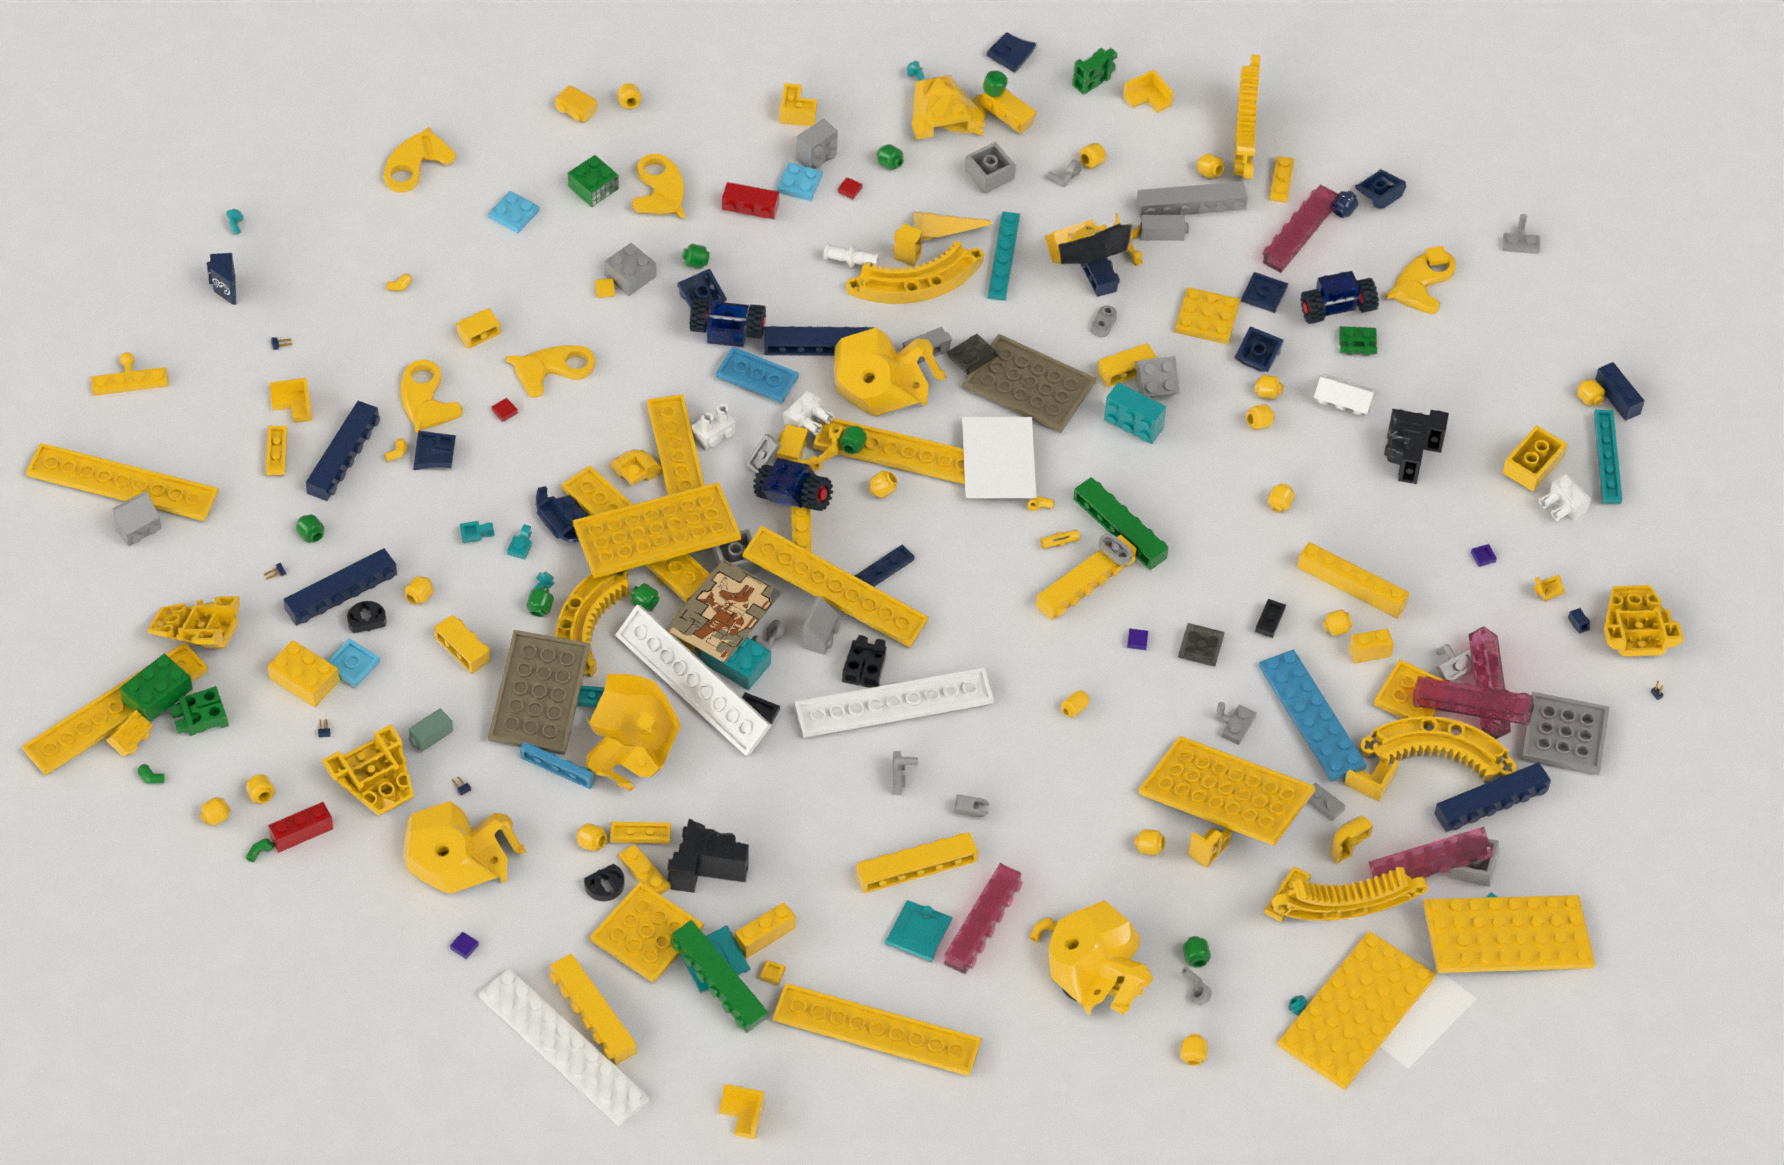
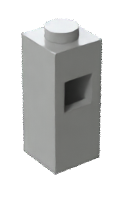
[1140,215,1189,241]
[903,327,952,364]

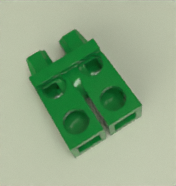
[1072,47,1118,95]
[170,686,229,736]

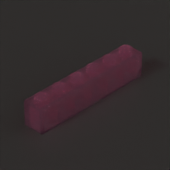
[1262,184,1338,273]
[1468,626,1511,739]
[1412,676,1534,726]
[1369,827,1493,879]
[944,863,1023,975]

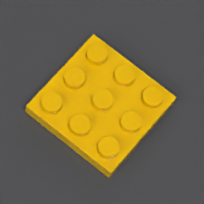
[1175,287,1241,344]
[1373,659,1452,730]

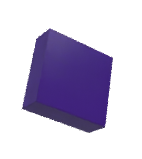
[1471,544,1497,567]
[1127,628,1148,650]
[450,931,479,959]

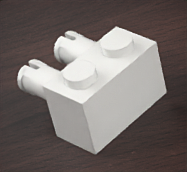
[783,391,834,435]
[692,404,736,451]
[1539,474,1591,521]

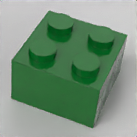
[568,155,619,207]

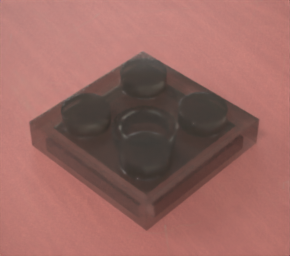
[947,334,998,375]
[1178,623,1225,667]

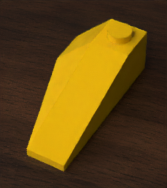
[913,211,992,240]

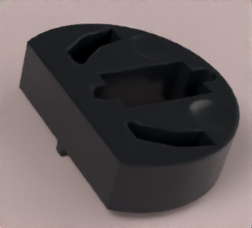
[347,601,387,633]
[584,864,625,901]

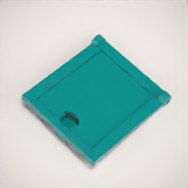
[885,900,953,962]
[678,925,751,993]

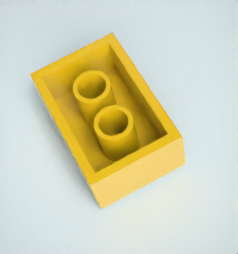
[1502,425,1568,492]
[267,640,340,707]

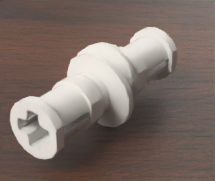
[824,244,881,268]

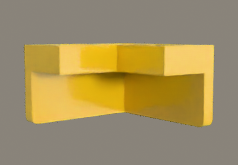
[1123,69,1173,113]
[780,83,818,126]
[269,378,312,423]
[1344,760,1400,802]
[1188,828,1232,868]
[719,1084,764,1139]

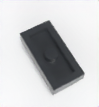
[1255,599,1286,638]
[742,692,780,725]

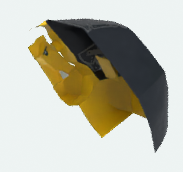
[1045,213,1132,264]

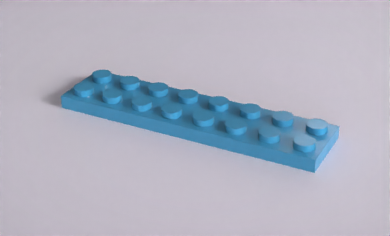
[1259,649,1367,782]

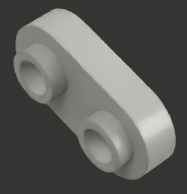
[1092,305,1117,337]
[1099,534,1132,565]

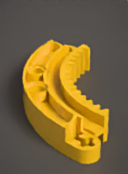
[1234,54,1260,180]
[846,241,984,304]
[556,570,629,685]
[1360,716,1516,782]
[1272,867,1428,921]

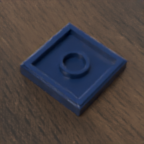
[1241,272,1288,313]

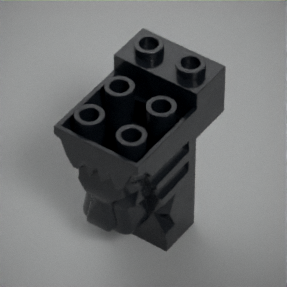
[1384,409,1449,484]
[667,819,749,893]

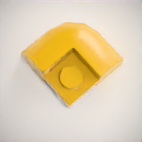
[610,449,662,486]
[1330,816,1373,864]

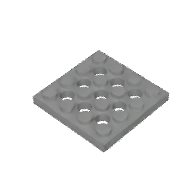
[1521,692,1609,774]

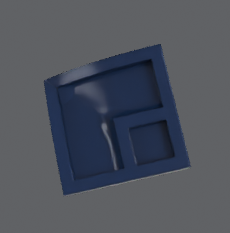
[987,32,1037,73]
[413,431,456,470]

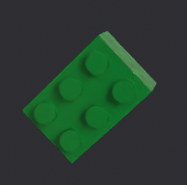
[119,653,193,722]

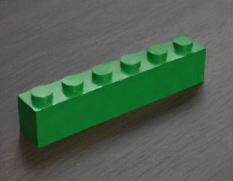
[1073,477,1168,570]
[670,920,768,1033]

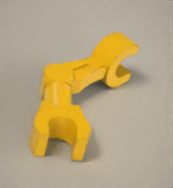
[1126,223,1143,266]
[808,426,844,472]

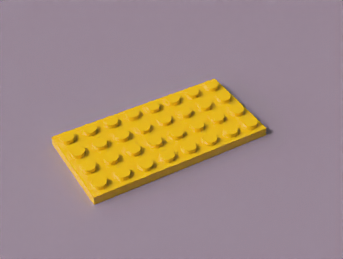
[572,482,741,579]
[1138,736,1315,846]
[1423,895,1595,973]
[1277,931,1436,1090]

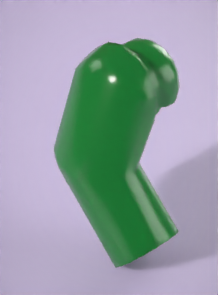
[138,764,165,784]
[246,838,274,862]

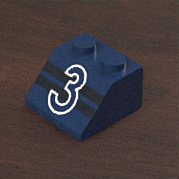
[207,253,236,305]

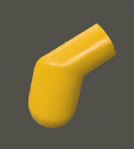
[387,273,412,291]

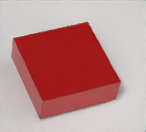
[838,177,862,199]
[491,398,518,422]

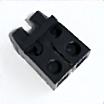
[842,635,887,688]

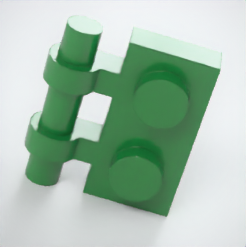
[1339,326,1377,356]

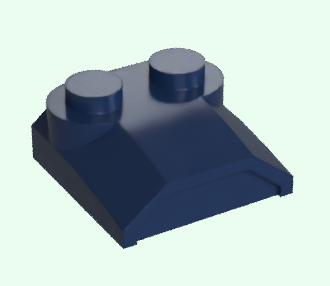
[1355,169,1406,209]
[677,268,727,310]
[1234,326,1284,372]

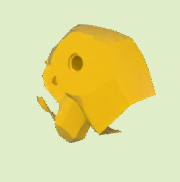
[833,327,947,416]
[586,674,681,791]
[404,801,527,894]
[1049,900,1154,1016]

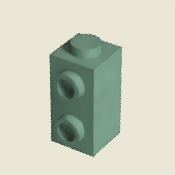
[408,708,453,752]

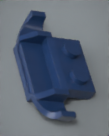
[536,486,587,543]

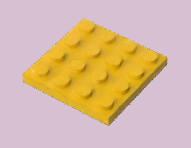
[590,882,704,984]

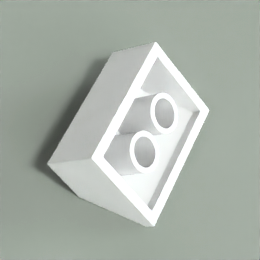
[1314,374,1378,416]

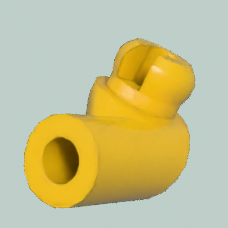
[384,438,407,462]
[1027,496,1055,511]
[1029,917,1056,942]

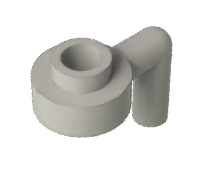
[1047,159,1082,187]
[752,620,786,650]
[1182,967,1212,1005]

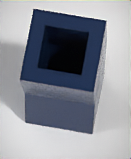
[1568,608,1590,634]

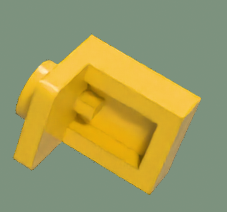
[1534,574,1566,601]

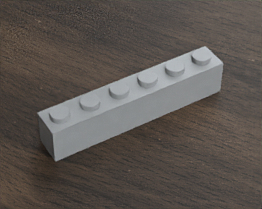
[1136,181,1248,218]

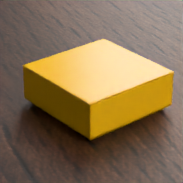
[1425,246,1449,266]
[595,279,615,298]
[759,960,786,986]

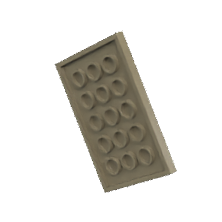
[963,334,1096,433]
[488,630,591,754]

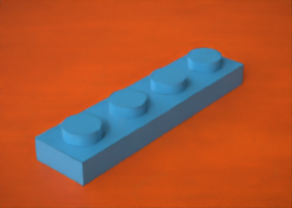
[520,742,594,789]

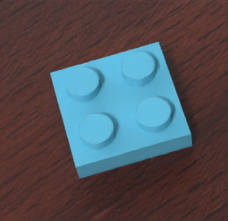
[777,162,823,201]
[489,191,539,233]
[328,638,380,688]

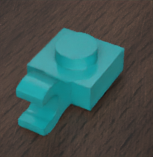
[460,521,495,543]
[507,524,532,560]

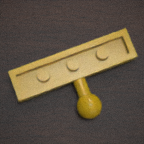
[91,352,168,396]

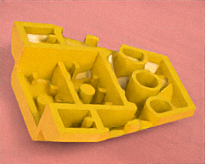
[912,75,985,140]
[1603,585,1684,657]
[147,596,240,649]
[322,724,414,816]

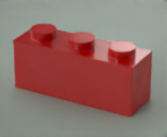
[722,182,780,219]
[268,802,333,853]

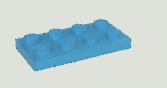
[716,346,799,403]

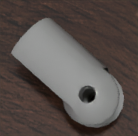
[954,794,989,817]

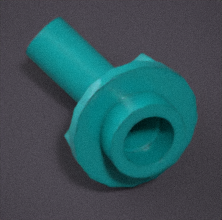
[907,61,925,81]
[226,209,244,235]
[531,571,555,591]
[1288,995,1308,1015]

